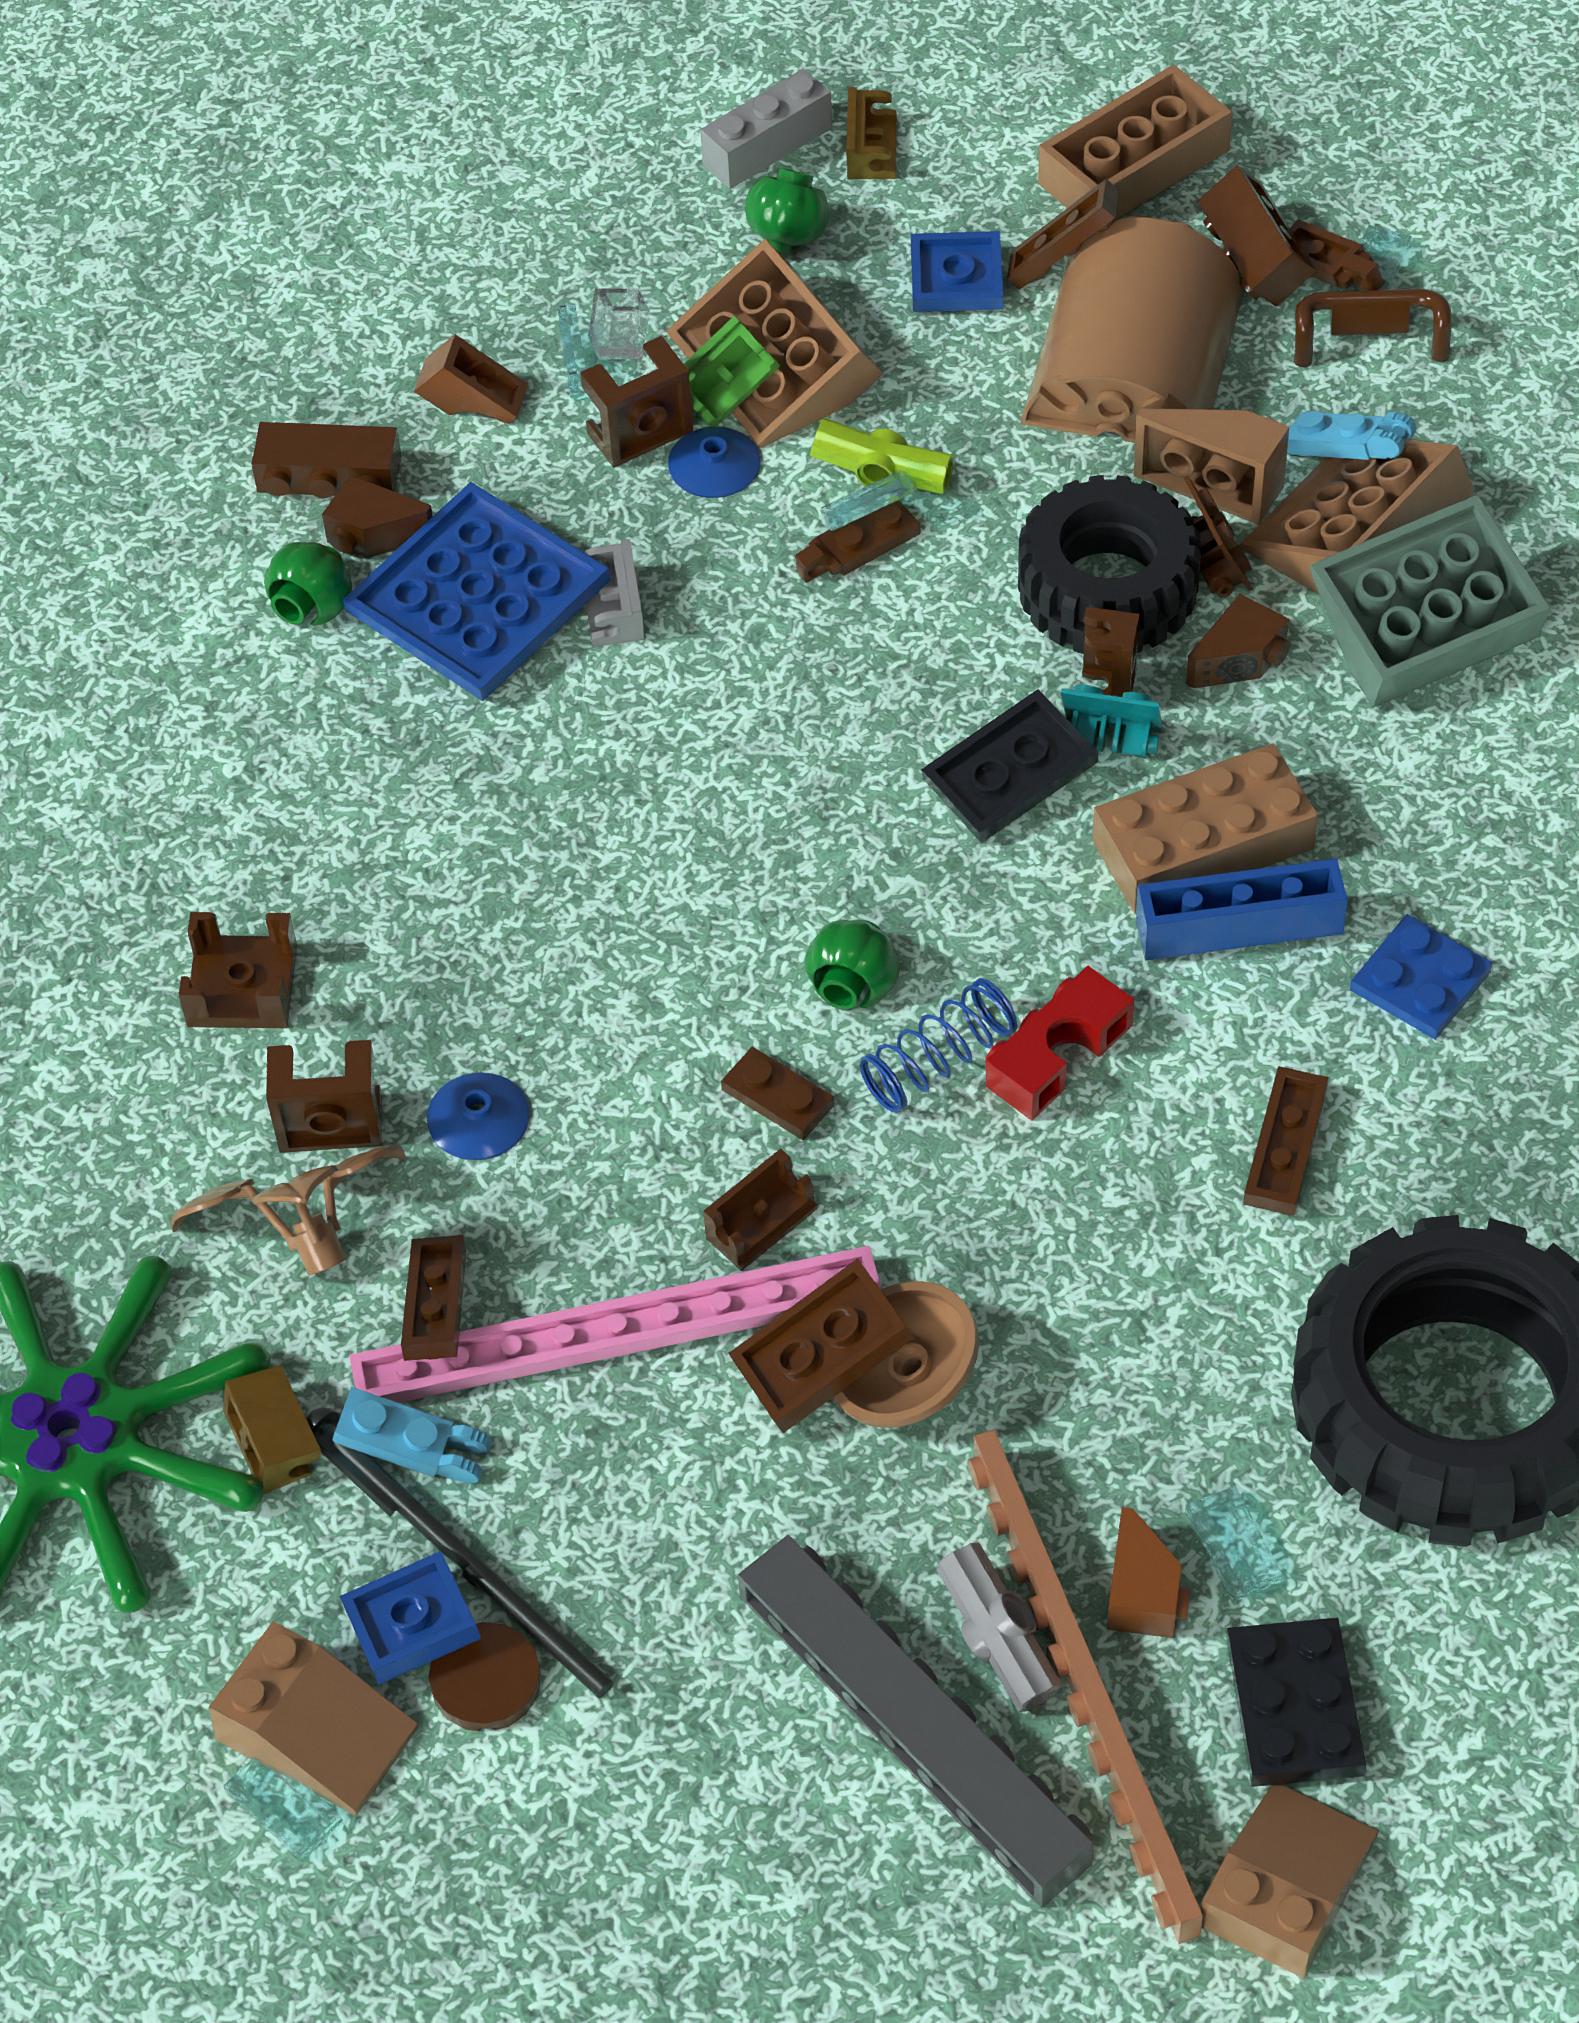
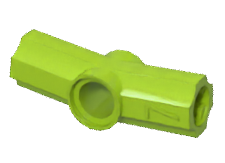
[809,417,954,494]

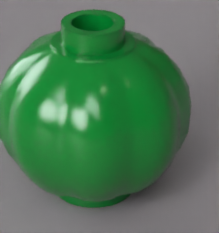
[745,168,830,255]
[264,542,352,626]
[805,919,900,1010]

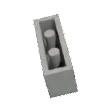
[700,68,832,189]

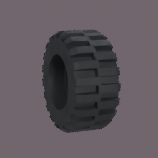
[1018,475,1201,654]

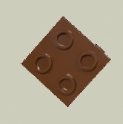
[1184,475,1253,597]

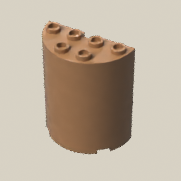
[1021,215,1243,443]

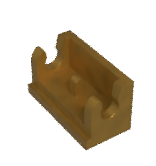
[846,87,897,180]
[223,1365,321,1495]

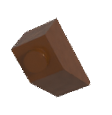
[322,476,433,558]

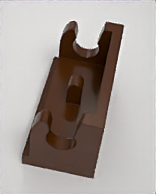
[1082,607,1139,697]
[703,1148,818,1271]

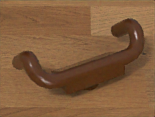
[1294,288,1452,367]

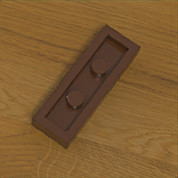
[1007,179,1119,290]
[1243,1066,1329,1216]
[401,1235,467,1361]

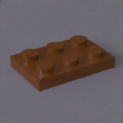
[728,1258,915,1433]

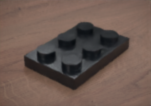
[921,689,1099,843]
[1226,1617,1366,1787]

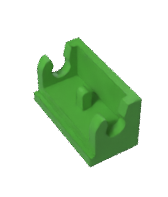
[684,316,780,427]

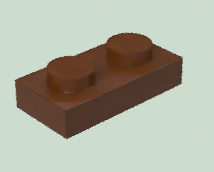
[721,1046,834,1141]

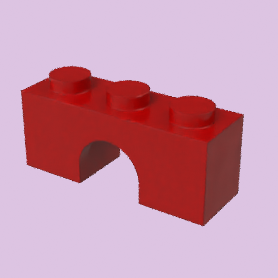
[985,965,1134,1121]

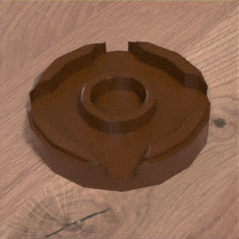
[428,1622,541,1731]

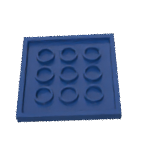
[343,482,611,701]

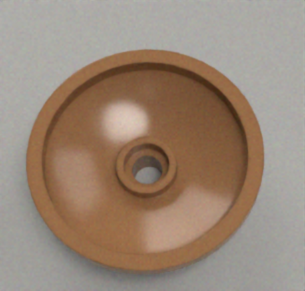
[833,1281,979,1428]

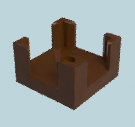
[580,335,693,468]
[179,912,297,1028]
[266,1040,382,1153]

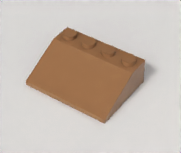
[666,239,883,448]
[1240,440,1475,595]

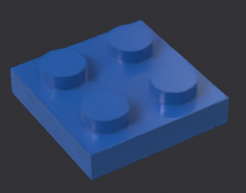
[910,231,1003,312]
[1350,914,1492,1040]
[339,1551,481,1685]

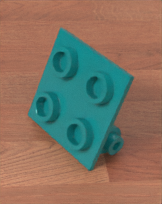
[1061,685,1162,758]

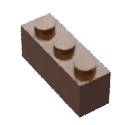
[1198,165,1317,307]
[251,422,402,498]

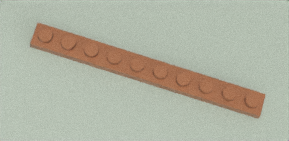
[967,1429,1203,1944]

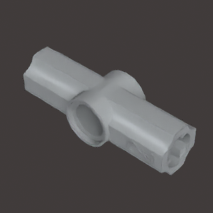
[936,1543,1063,1712]

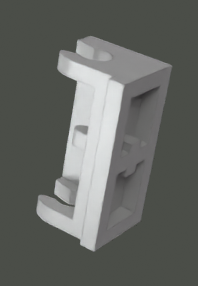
[584,539,644,647]

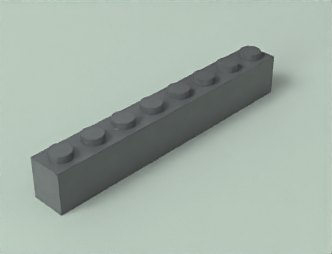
[738,1534,1094,1908]

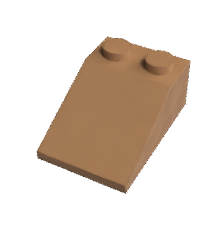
[1133,409,1289,525]
[209,1621,418,1816]
[1201,1784,1379,1979]

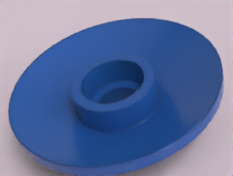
[668,427,760,498]
[427,1072,529,1160]

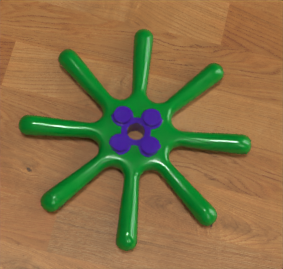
[0,1255,270,1613]

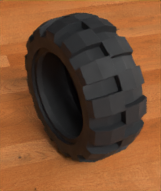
[1291,1215,1579,1547]

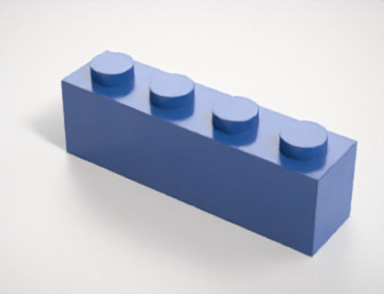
[1136,858,1348,961]

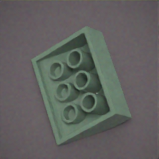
[1310,495,1550,708]

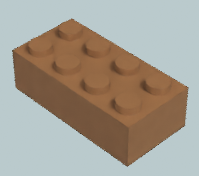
[1038,64,1232,220]
[1092,743,1318,914]

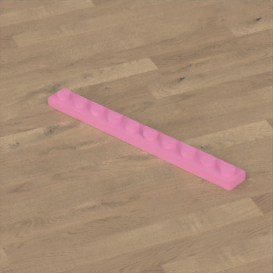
[349,1246,882,1403]

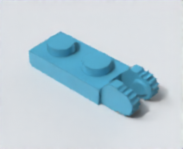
[1287,411,1417,460]
[332,1387,492,1484]

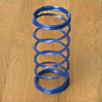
[859,978,1018,1113]

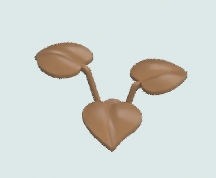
[170,1145,406,1276]

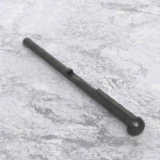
[306,1408,614,1698]

